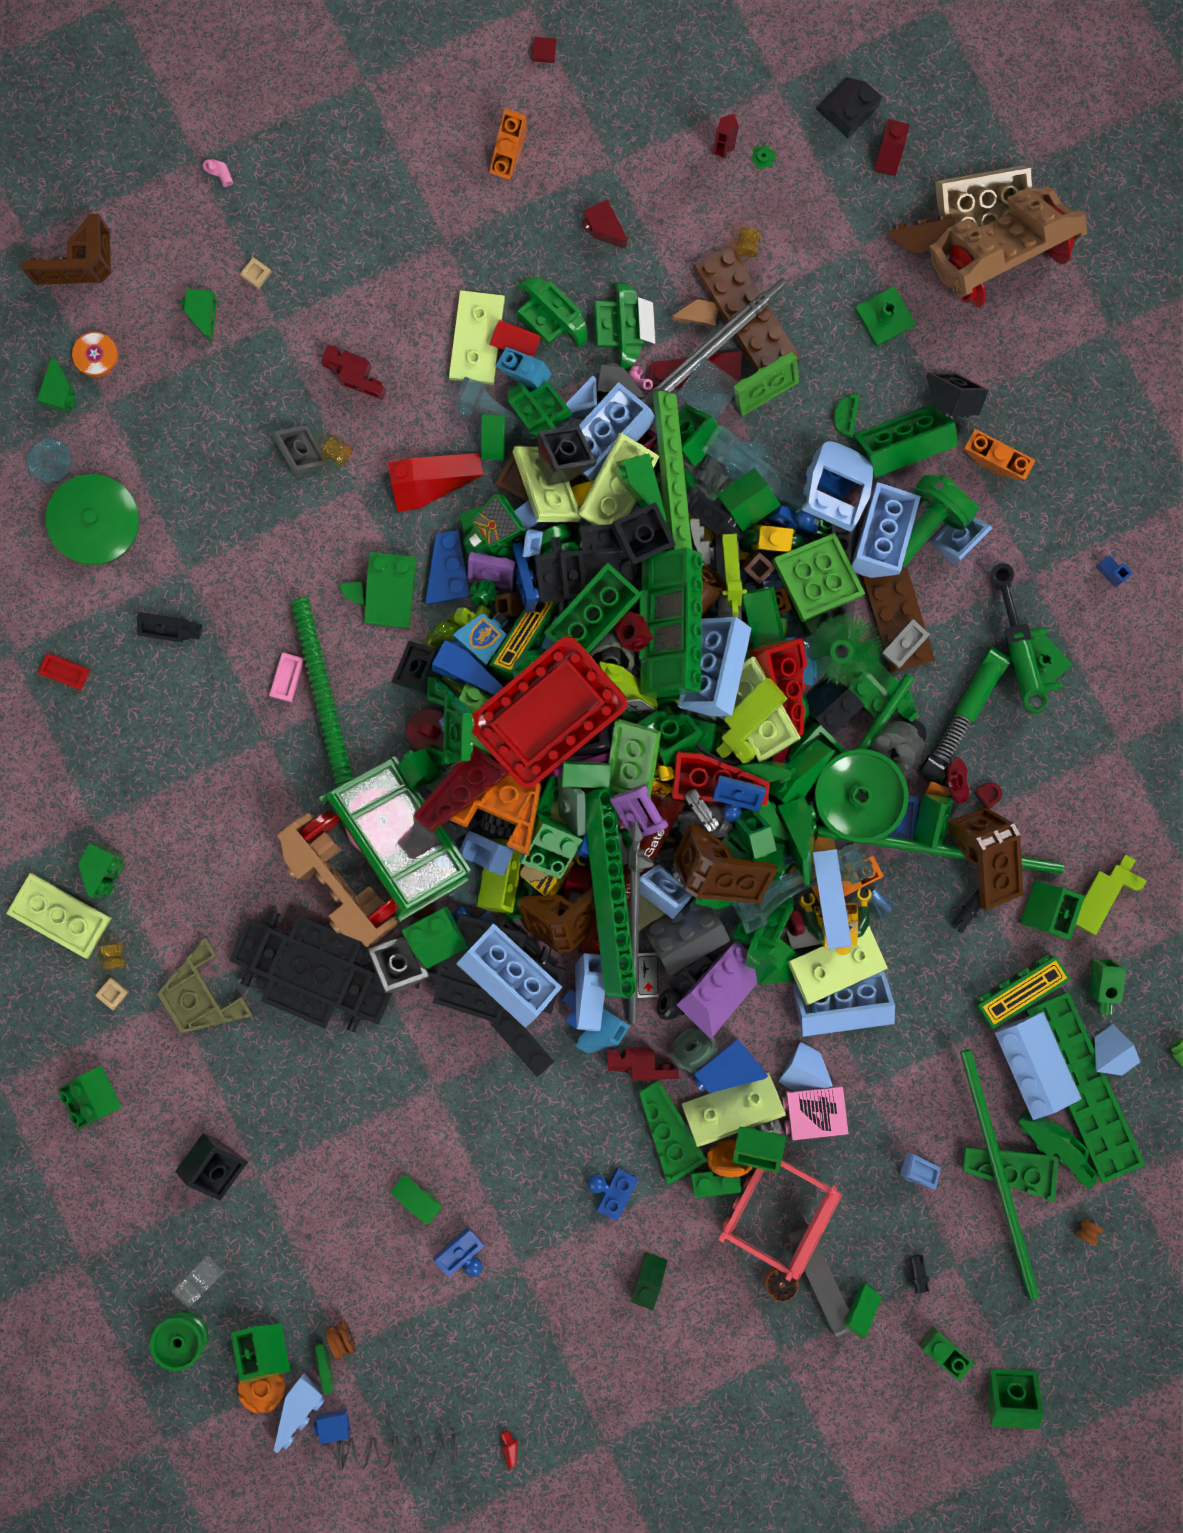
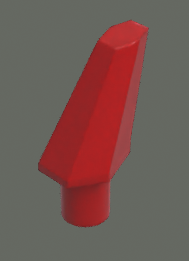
[500,1430,518,1470]

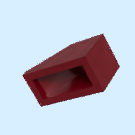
[874,119,910,176]
[582,199,627,248]
[560,865,592,916]

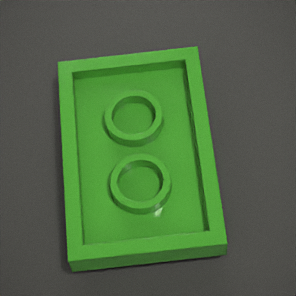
[734,352,799,417]
[608,719,661,799]

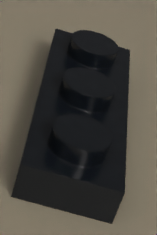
[491,1011,554,1077]

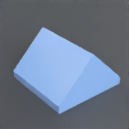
[929,518,992,566]
[640,865,693,919]

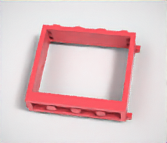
[719,1160,843,1282]

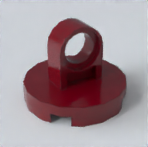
[407,709,444,751]

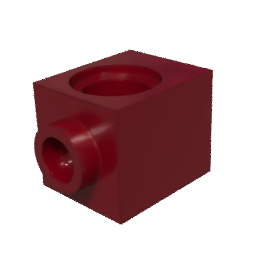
[614,611,654,652]

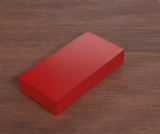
[38,653,90,691]

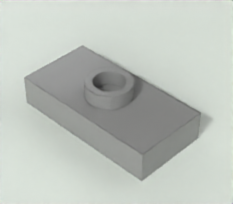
[881,620,930,669]

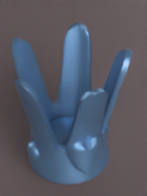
[864,888,898,921]

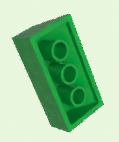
[854,404,958,478]
[544,563,643,653]

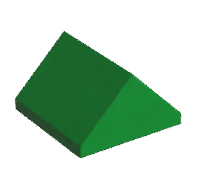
[717,467,781,532]
[913,794,954,849]

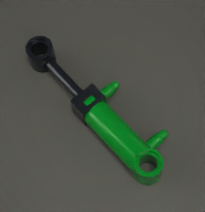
[990,563,1063,716]

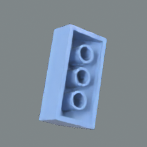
[579,382,655,482]
[851,482,921,578]
[678,617,751,716]
[456,923,562,1028]
[793,971,895,1037]
[995,1012,1081,1120]

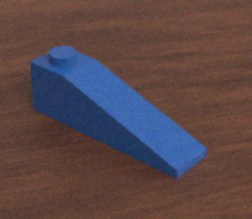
[432,640,503,697]

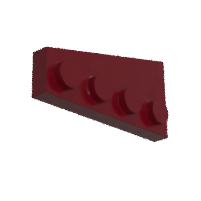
[649,351,743,396]
[412,746,509,833]

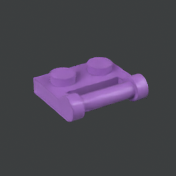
[610,784,668,836]

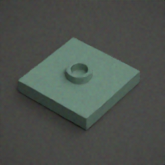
[557,775,586,836]

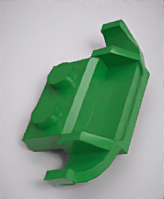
[516,277,587,348]
[593,282,644,370]
[508,381,572,437]
[848,656,920,722]
[733,888,794,970]

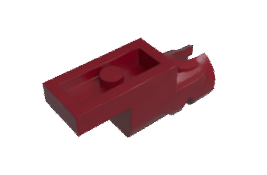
[322,344,386,400]
[607,1046,679,1081]

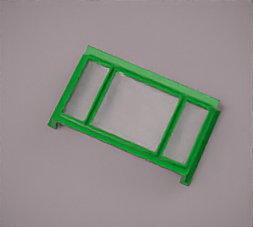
[319,756,471,922]

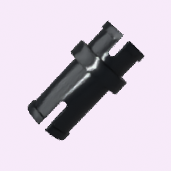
[908,1255,930,1293]

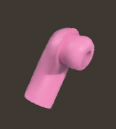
[203,159,233,187]
[628,366,653,390]

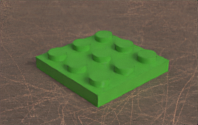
[772,533,865,622]

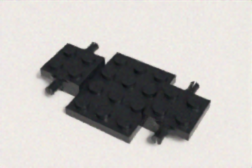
[534,524,693,616]
[229,910,393,1033]
[408,911,565,1024]

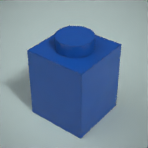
[314,1409,351,1444]

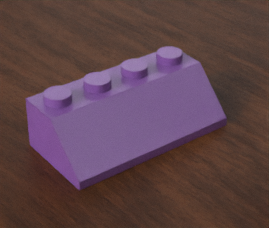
[677,940,757,1039]

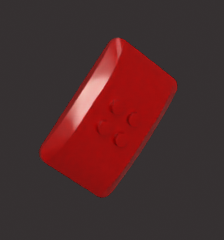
[471,636,628,788]

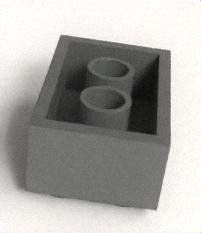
[643,899,730,975]

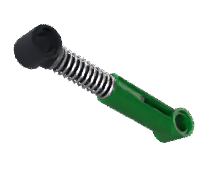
[919,646,1011,784]

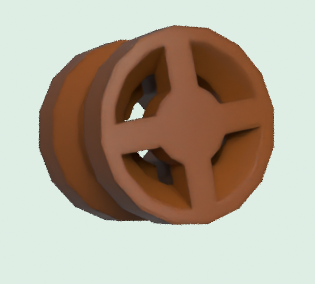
[1074,1218,1104,1246]

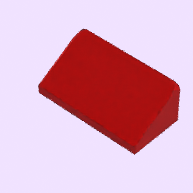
[489,320,541,357]

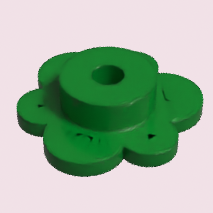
[751,145,776,170]

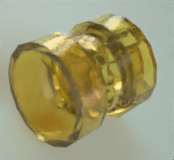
[735,227,762,258]
[321,436,353,467]
[100,943,126,970]

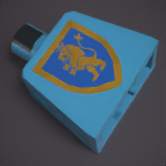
[452,612,508,669]

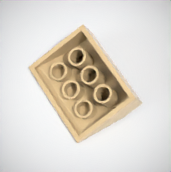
[935,166,1032,228]

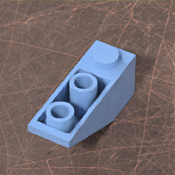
[575,953,605,1031]
[274,1373,325,1453]

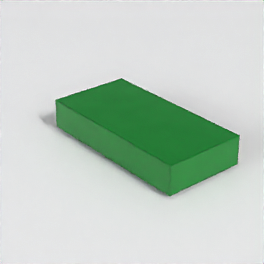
[561,762,611,788]
[844,1284,882,1339]

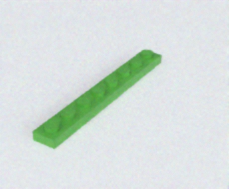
[653,391,692,551]

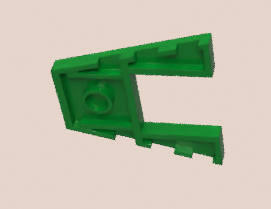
[426,676,474,767]

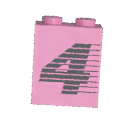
[781,1085,848,1140]

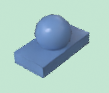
[901,1153,941,1190]

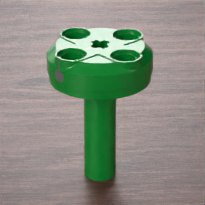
[902,474,979,569]

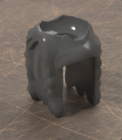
[674,801,736,840]

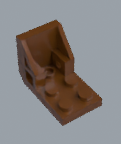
[22,214,111,285]
[948,807,1023,911]
[673,823,778,904]
[517,885,597,953]

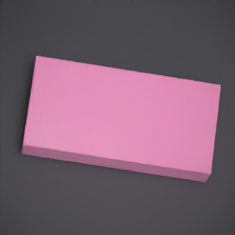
[269,652,304,703]

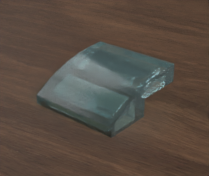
[677,357,738,421]

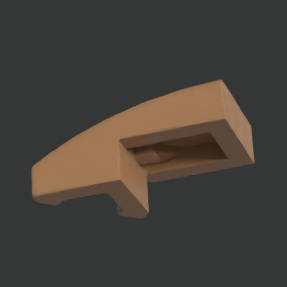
[671,299,718,327]

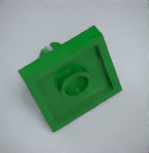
[855,286,916,347]
[1009,634,1073,684]

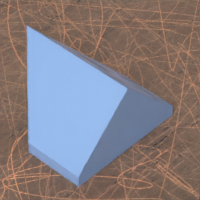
[566,376,597,417]
[1094,1024,1140,1076]
[778,1041,833,1092]

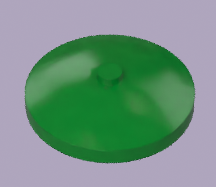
[45,474,140,566]
[814,749,909,843]

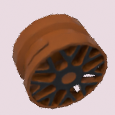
[764,1267,799,1302]
[325,1321,356,1360]

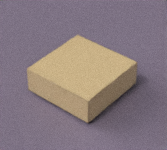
[240,257,272,289]
[95,977,129,1010]

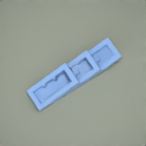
[813,849,852,950]

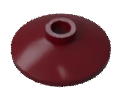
[945,758,970,804]

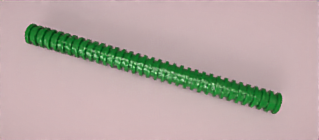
[290,597,358,841]

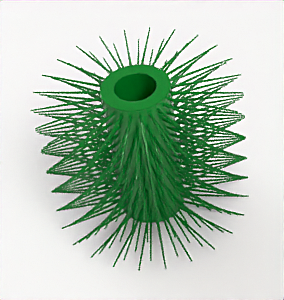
[808,613,883,686]

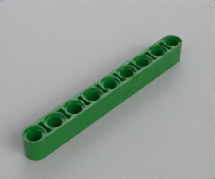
[585,788,636,998]

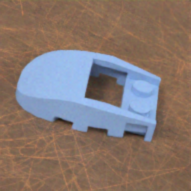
[802,441,873,532]

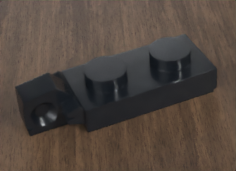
[688,491,744,542]
[137,612,203,642]

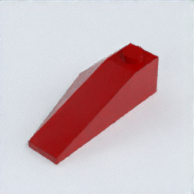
[388,453,483,512]
[749,638,807,736]
[671,751,770,805]

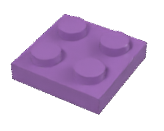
[468,552,516,592]

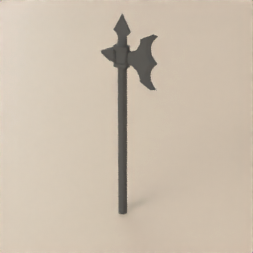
[619,820,654,1024]

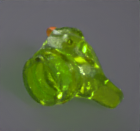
[426,613,462,646]

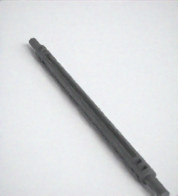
[641,278,788,409]

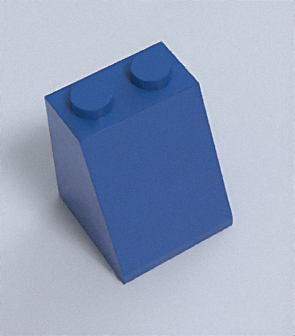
[692,1036,768,1093]

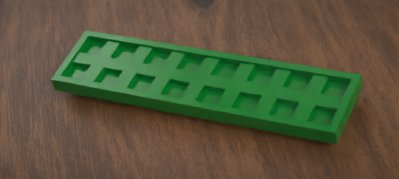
[1025,992,1145,1183]

